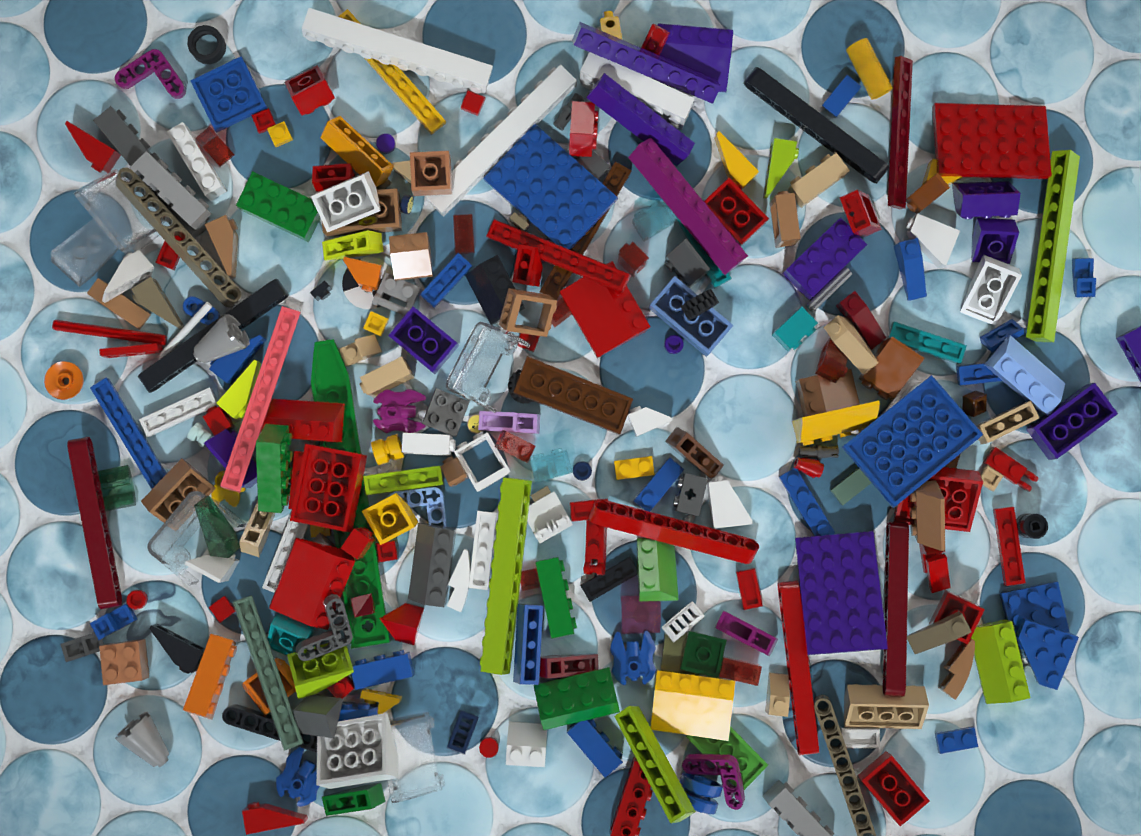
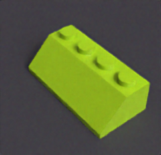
[971,619,1031,704]

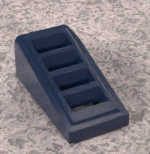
[447,710,479,755]

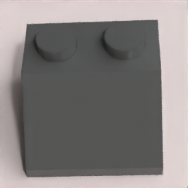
[665,239,710,288]

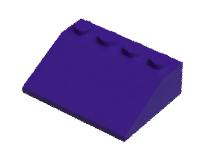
[654,23,733,93]

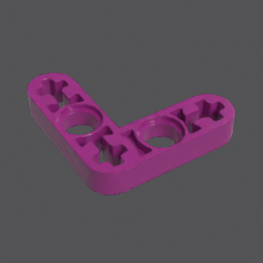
[115,49,186,99]
[682,754,745,810]

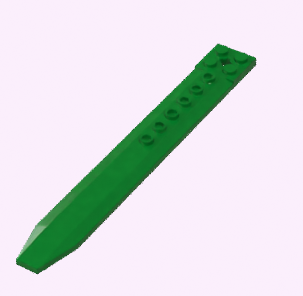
[311,339,391,649]

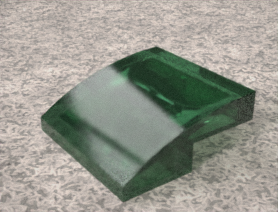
[98,465,136,511]

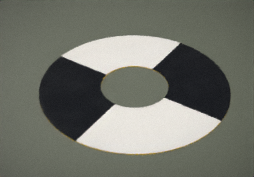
[342,257,394,309]

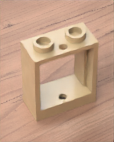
[359,357,415,398]

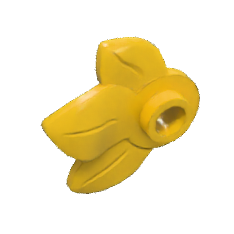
[211,470,246,507]

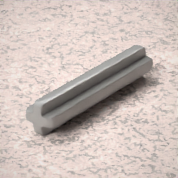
[806,267,852,312]

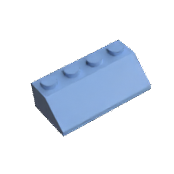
[984,335,1065,416]

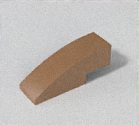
[87,278,151,330]
[938,639,975,700]

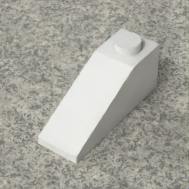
[102,250,154,303]

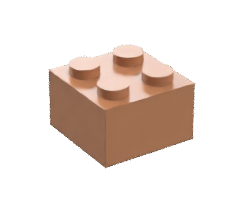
[410,151,452,196]
[99,639,149,685]

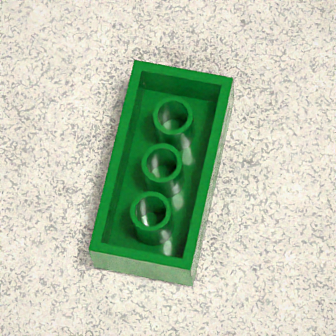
[236,171,321,242]
[256,424,293,513]
[533,667,620,730]

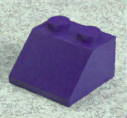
[971,218,1020,264]

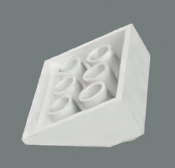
[316,713,398,789]

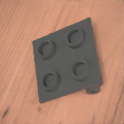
[422,388,470,437]

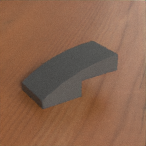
[572,151,610,180]
[60,633,104,662]

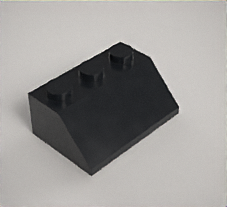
[465,255,525,326]

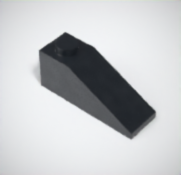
[149,624,205,674]

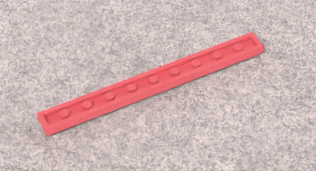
[220,306,301,493]

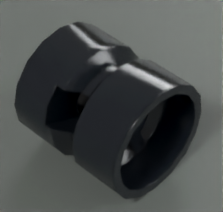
[1016,514,1048,539]

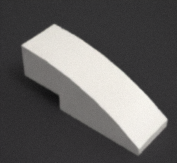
[447,549,471,612]

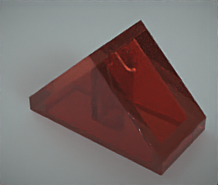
[196,126,235,167]

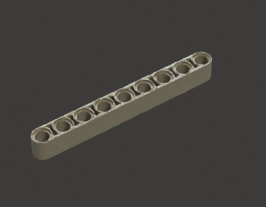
[115,168,241,308]
[814,695,876,836]

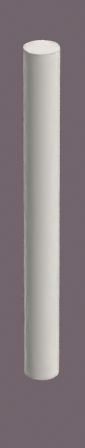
[157,302,213,360]

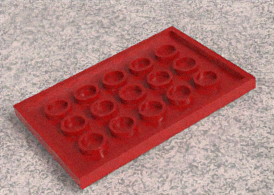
[932,103,1052,179]

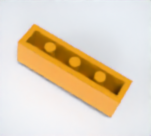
[320,116,394,187]

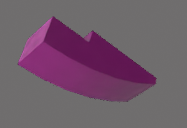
[715,611,778,656]

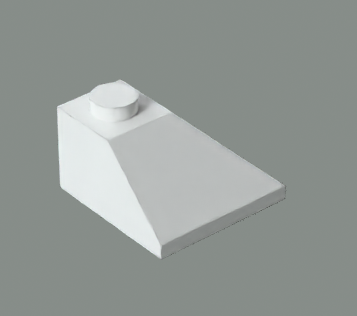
[185,550,240,583]

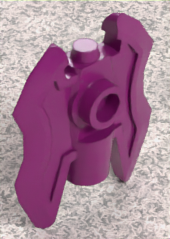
[373,389,426,434]

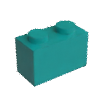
[772,307,818,351]

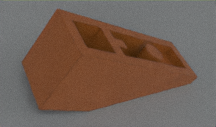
[906,173,950,214]

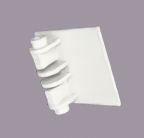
[527,491,573,543]

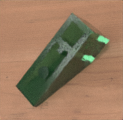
[194,495,240,558]

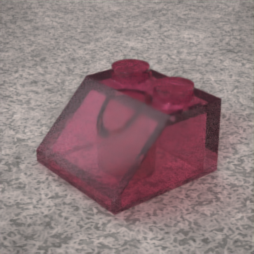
[620,594,661,634]

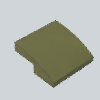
[661,631,699,676]

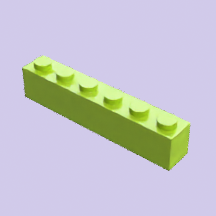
[614,706,696,823]

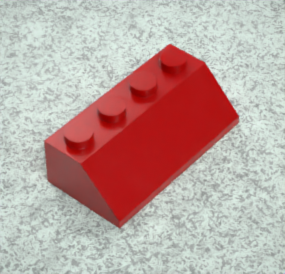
[261,399,345,442]

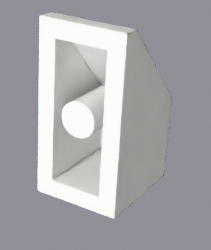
[627,406,672,437]

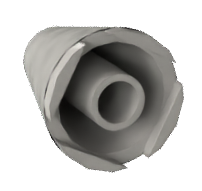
[193,314,250,363]
[115,712,169,767]

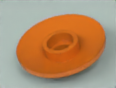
[44,361,84,400]

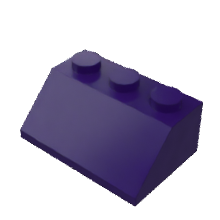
[952,181,1021,219]
[204,429,257,488]

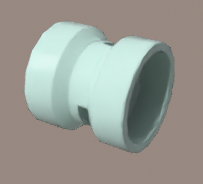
[187,422,214,449]

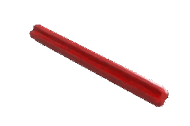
[52,320,167,345]

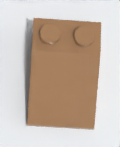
[795,369,860,417]

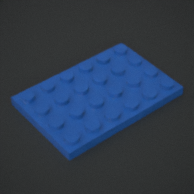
[483,124,618,250]
[842,375,983,508]

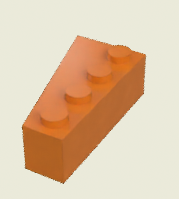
[183,634,237,720]

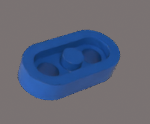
[183,296,220,326]

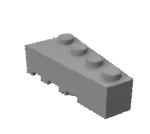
[129,151,212,230]
[763,780,834,836]

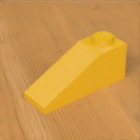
[714,131,759,190]

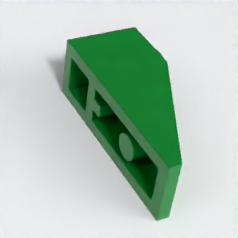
[322,783,386,816]

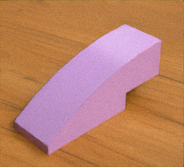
[478,411,540,434]

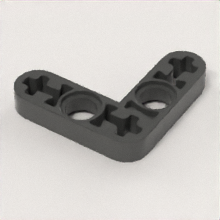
[296,594,353,661]

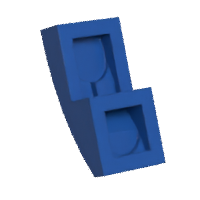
[822,75,862,117]
[1072,258,1096,297]
[90,603,138,640]

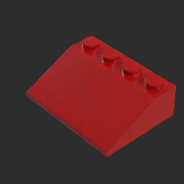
[559,261,650,358]
[290,444,367,532]
[893,467,983,532]
[269,537,355,630]

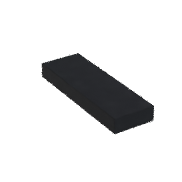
[580,556,638,602]

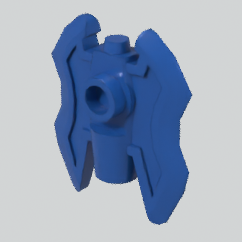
[610,631,657,685]
[276,747,320,807]

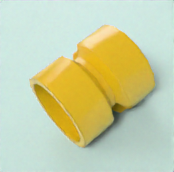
[371,434,405,465]

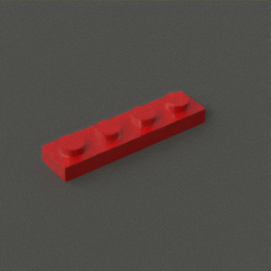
[993,507,1026,586]

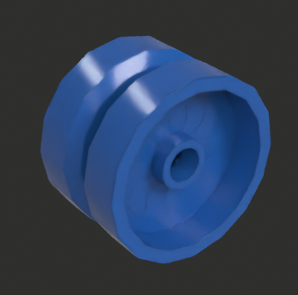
[680,773,723,815]

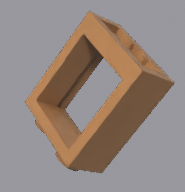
[770,191,801,248]
[499,288,557,337]

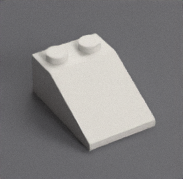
[960,255,1022,326]

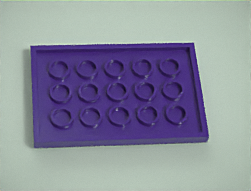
[795,531,888,655]

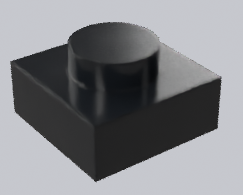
[310,280,332,301]

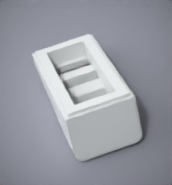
[661,601,704,642]

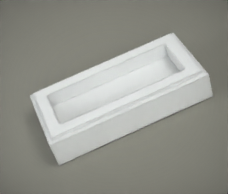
[840,728,880,748]

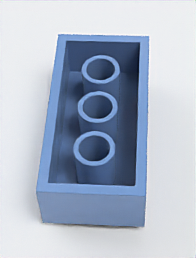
[649,276,734,357]

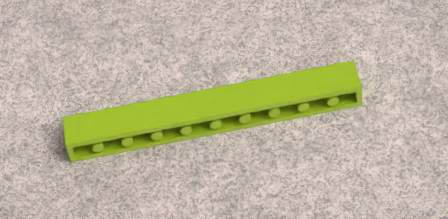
[1026,150,1080,342]
[480,477,532,675]

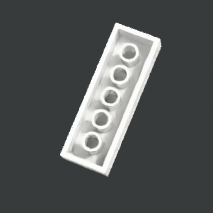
[580,52,695,129]

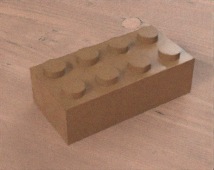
[322,189,402,236]

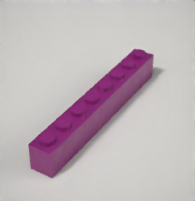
[628,138,748,275]

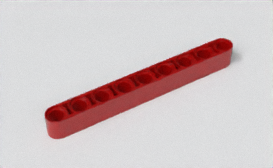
[589,499,759,564]
[778,580,819,755]

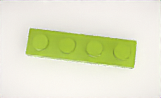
[364,466,443,495]

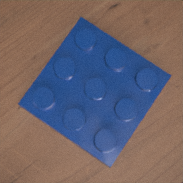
[191,56,267,133]
[1000,581,1070,650]

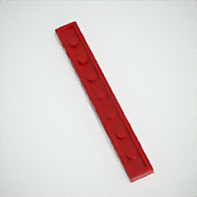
[486,219,631,293]

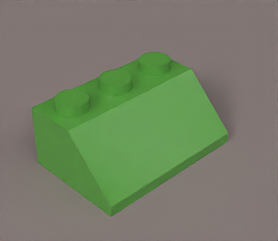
[636,538,678,601]

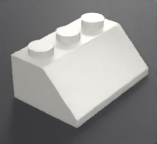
[311,171,381,233]

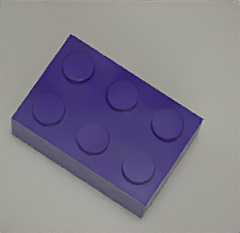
[388,306,459,374]

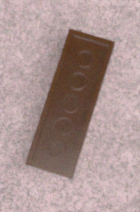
[513,356,633,435]

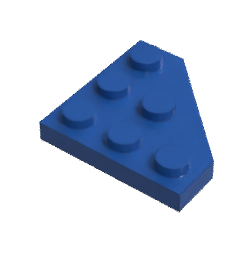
[1016,618,1079,690]

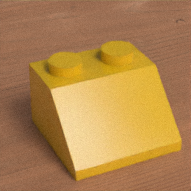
[362,493,418,545]

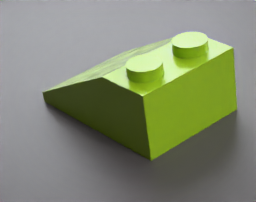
[287,643,354,699]

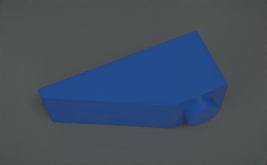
[894,238,927,301]
[209,335,267,385]
[633,457,684,512]

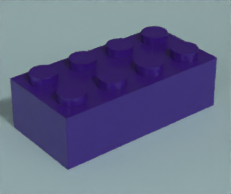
[782,217,867,301]
[1026,383,1118,460]

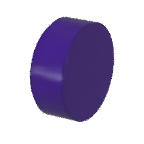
[376,134,396,154]
[664,335,684,354]

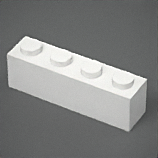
[166,122,227,201]

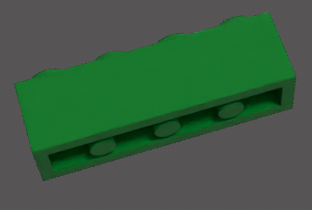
[536,557,577,639]

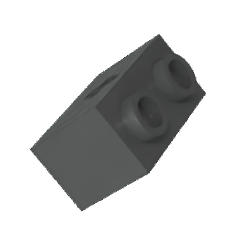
[673,473,708,516]

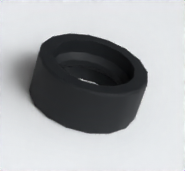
[187,25,226,64]

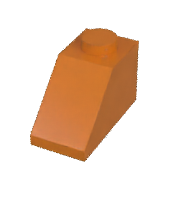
[343,257,383,292]

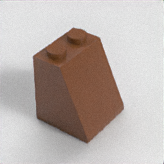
[858,337,925,400]

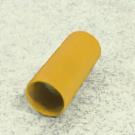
[846,38,893,100]

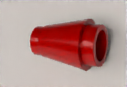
[794,457,824,478]

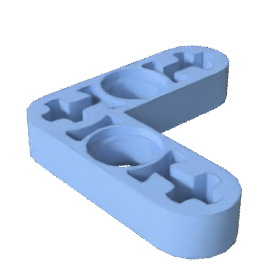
[388,487,447,527]

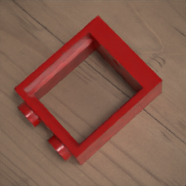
[839,189,882,237]

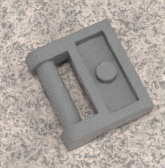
[372,273,421,317]

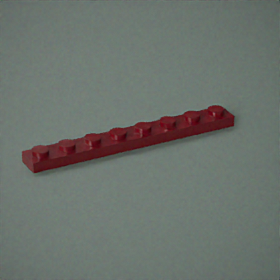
[888,56,913,209]

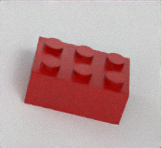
[704,178,769,246]
[857,751,930,827]

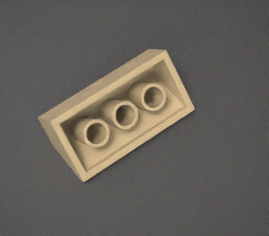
[844,684,929,729]

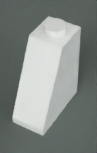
[906,213,960,269]
[707,477,753,529]

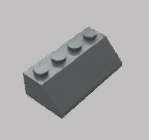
[408,523,457,608]

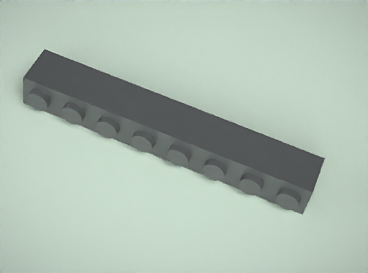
[93,106,209,239]

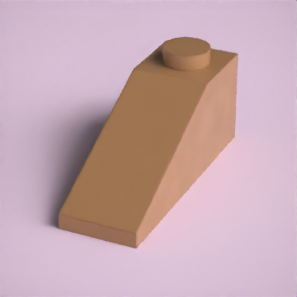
[205,215,238,279]

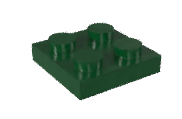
[680,631,727,679]

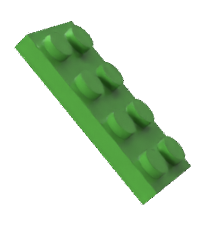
[685,726,768,790]

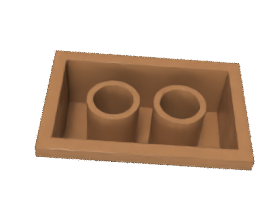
[141,458,216,531]
[910,480,945,551]

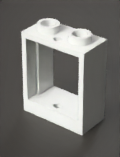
[454,431,511,492]
[402,433,456,456]

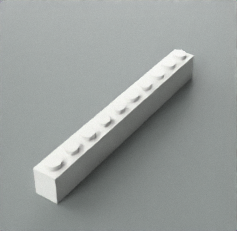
[302,8,493,94]
[426,65,577,217]

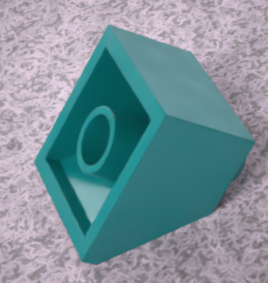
[267,613,315,656]

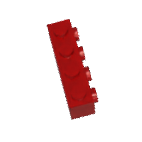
[610,757,653,836]

